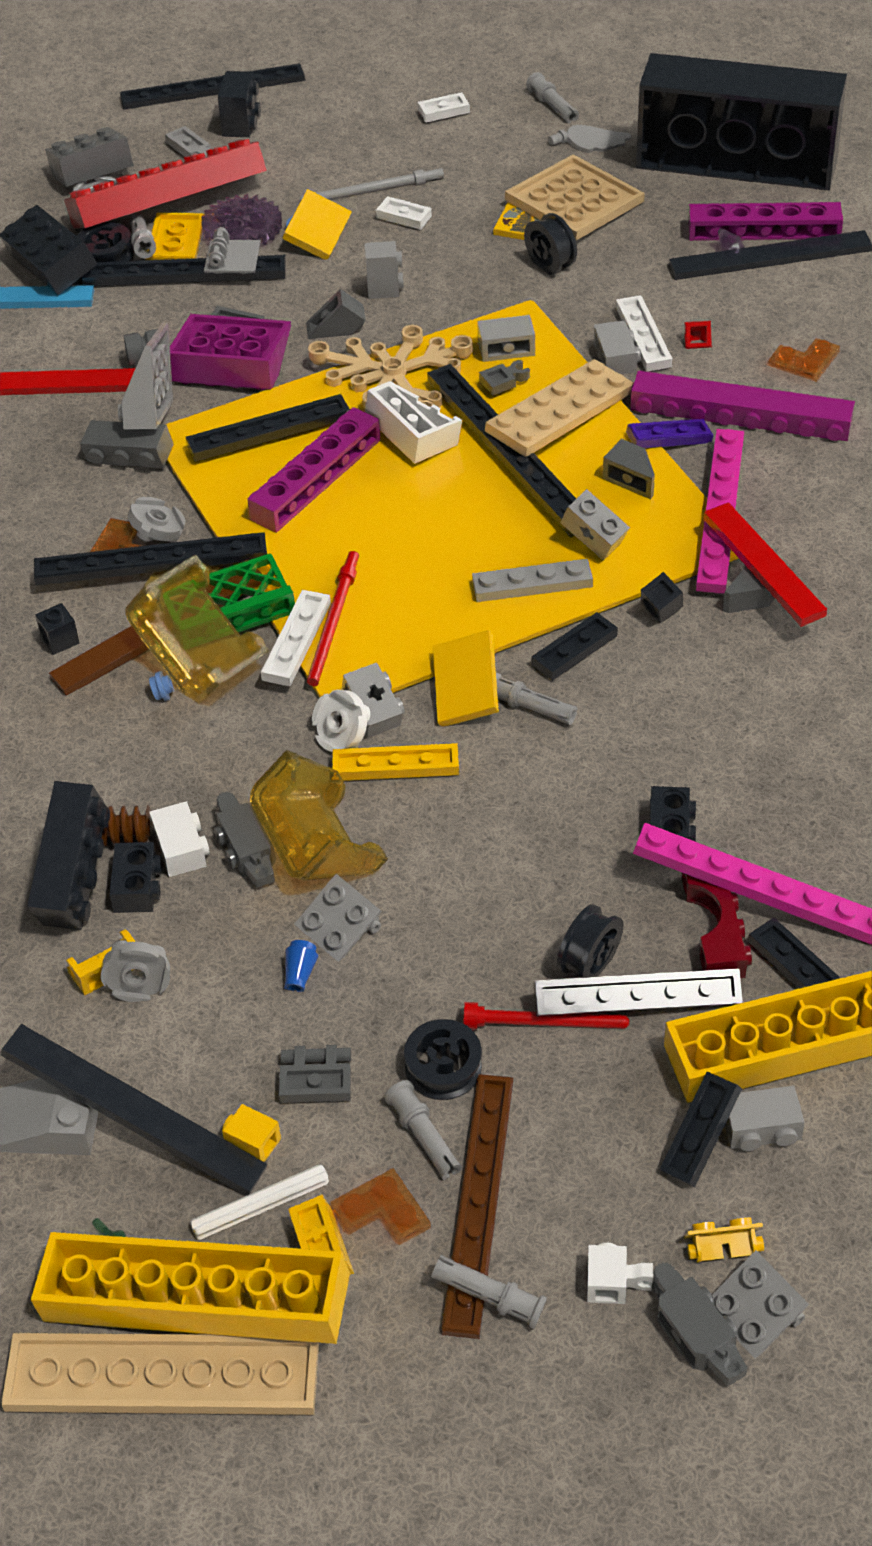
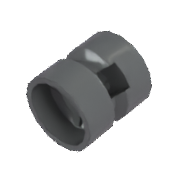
[123,329,157,368]

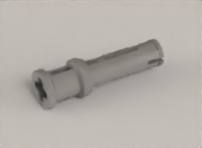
[526,72,579,123]
[129,213,156,258]
[496,672,578,725]
[384,1080,462,1180]
[431,1255,547,1329]

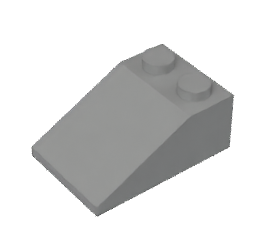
[0,1078,98,1155]

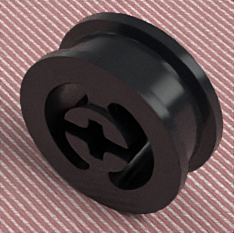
[524,213,577,275]
[77,222,134,262]
[557,904,624,978]
[404,1019,482,1100]

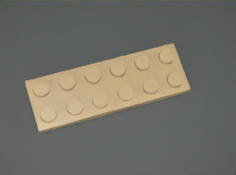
[485,359,634,457]

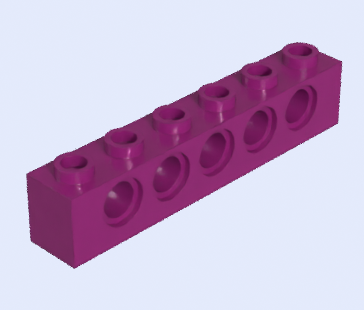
[688,202,843,241]
[247,407,381,533]

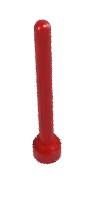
[464,1002,630,1030]

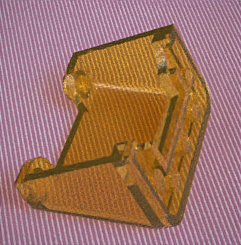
[125,554,269,704]
[250,750,388,881]

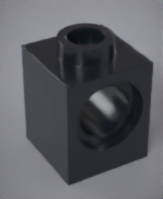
[640,572,683,623]
[35,603,80,655]

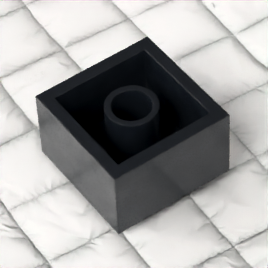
[217,71,261,138]

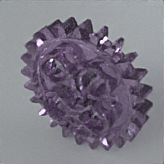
[201,194,282,245]

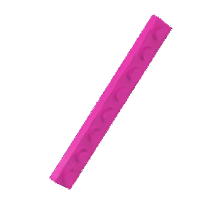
[696,429,744,594]
[633,823,872,945]

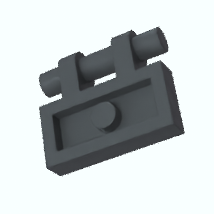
[279,1045,351,1103]

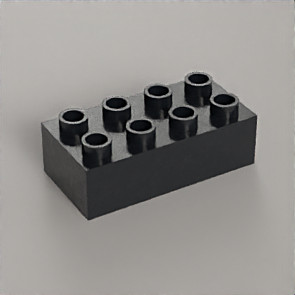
[636,53,847,191]

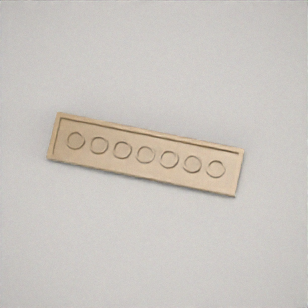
[1,1333,319,1415]

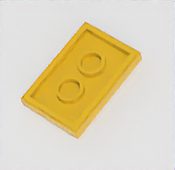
[282,189,352,260]
[145,212,206,260]
[433,630,499,726]

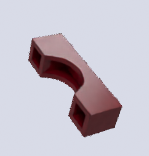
[681,872,752,979]

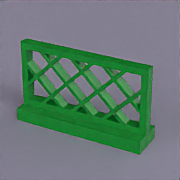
[161,553,295,650]

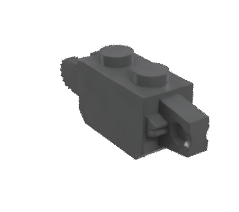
[214,791,276,888]
[653,1262,747,1386]

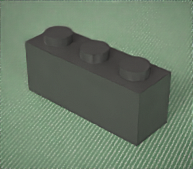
[80,420,174,468]

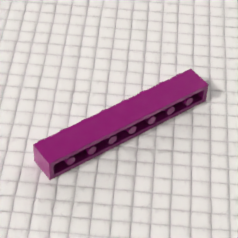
[631,371,855,442]

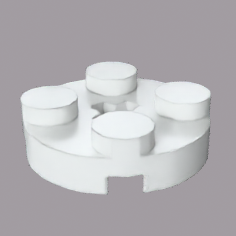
[312,689,370,751]

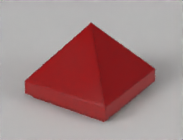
[684,321,712,349]

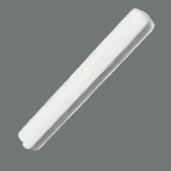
[190,1165,329,1240]

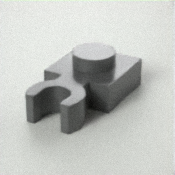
[479,360,530,396]

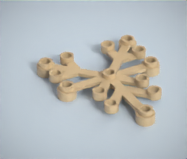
[308,325,473,409]

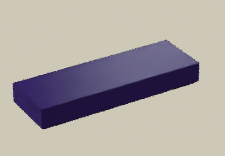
[626,419,714,448]

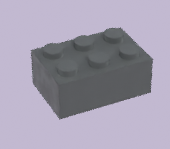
[45,127,134,187]

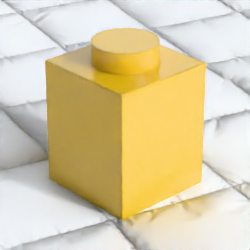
[222,1104,281,1162]

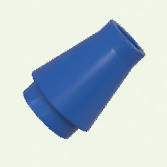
[284,940,318,992]

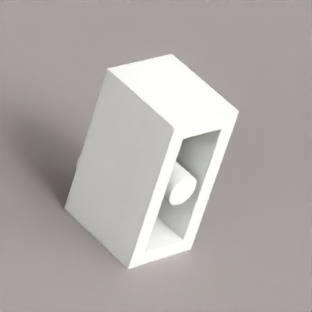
[150,801,210,877]

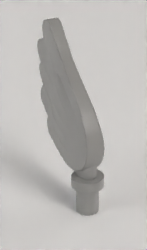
[548,125,631,153]

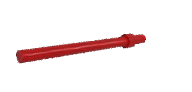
[307,551,359,686]

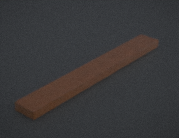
[49,559,262,696]
[442,1074,514,1339]

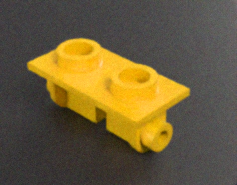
[684,1218,764,1263]

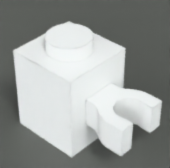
[587,1243,653,1304]

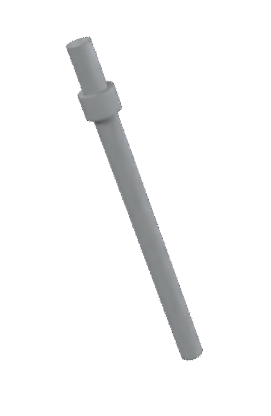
[300,168,444,201]

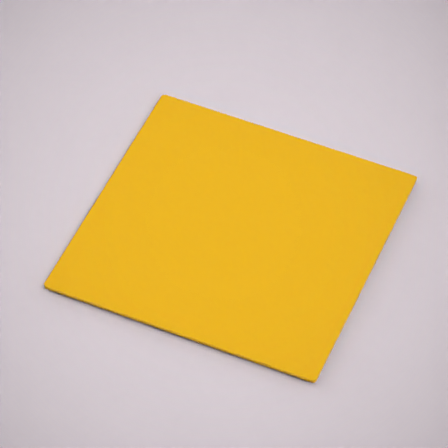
[165,300,739,698]

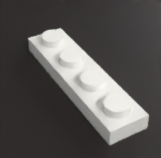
[616,295,672,372]
[261,590,331,686]

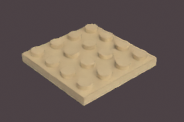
[505,154,645,240]

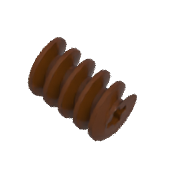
[101,805,152,846]

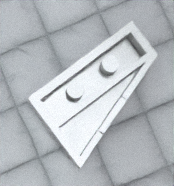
[365,381,462,464]

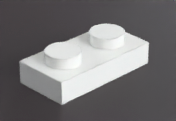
[418,92,470,123]
[376,196,432,230]

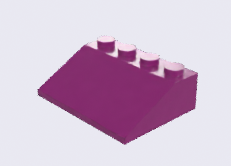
[170,314,291,390]

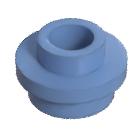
[149,671,174,701]

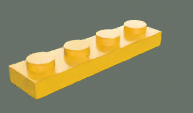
[332,743,459,781]

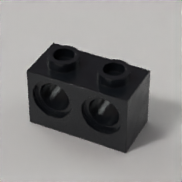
[650,786,696,842]
[110,842,163,913]

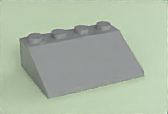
[118,322,173,429]

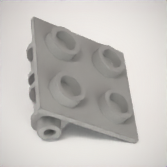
[204,227,261,274]
[294,874,382,962]
[712,1250,810,1359]

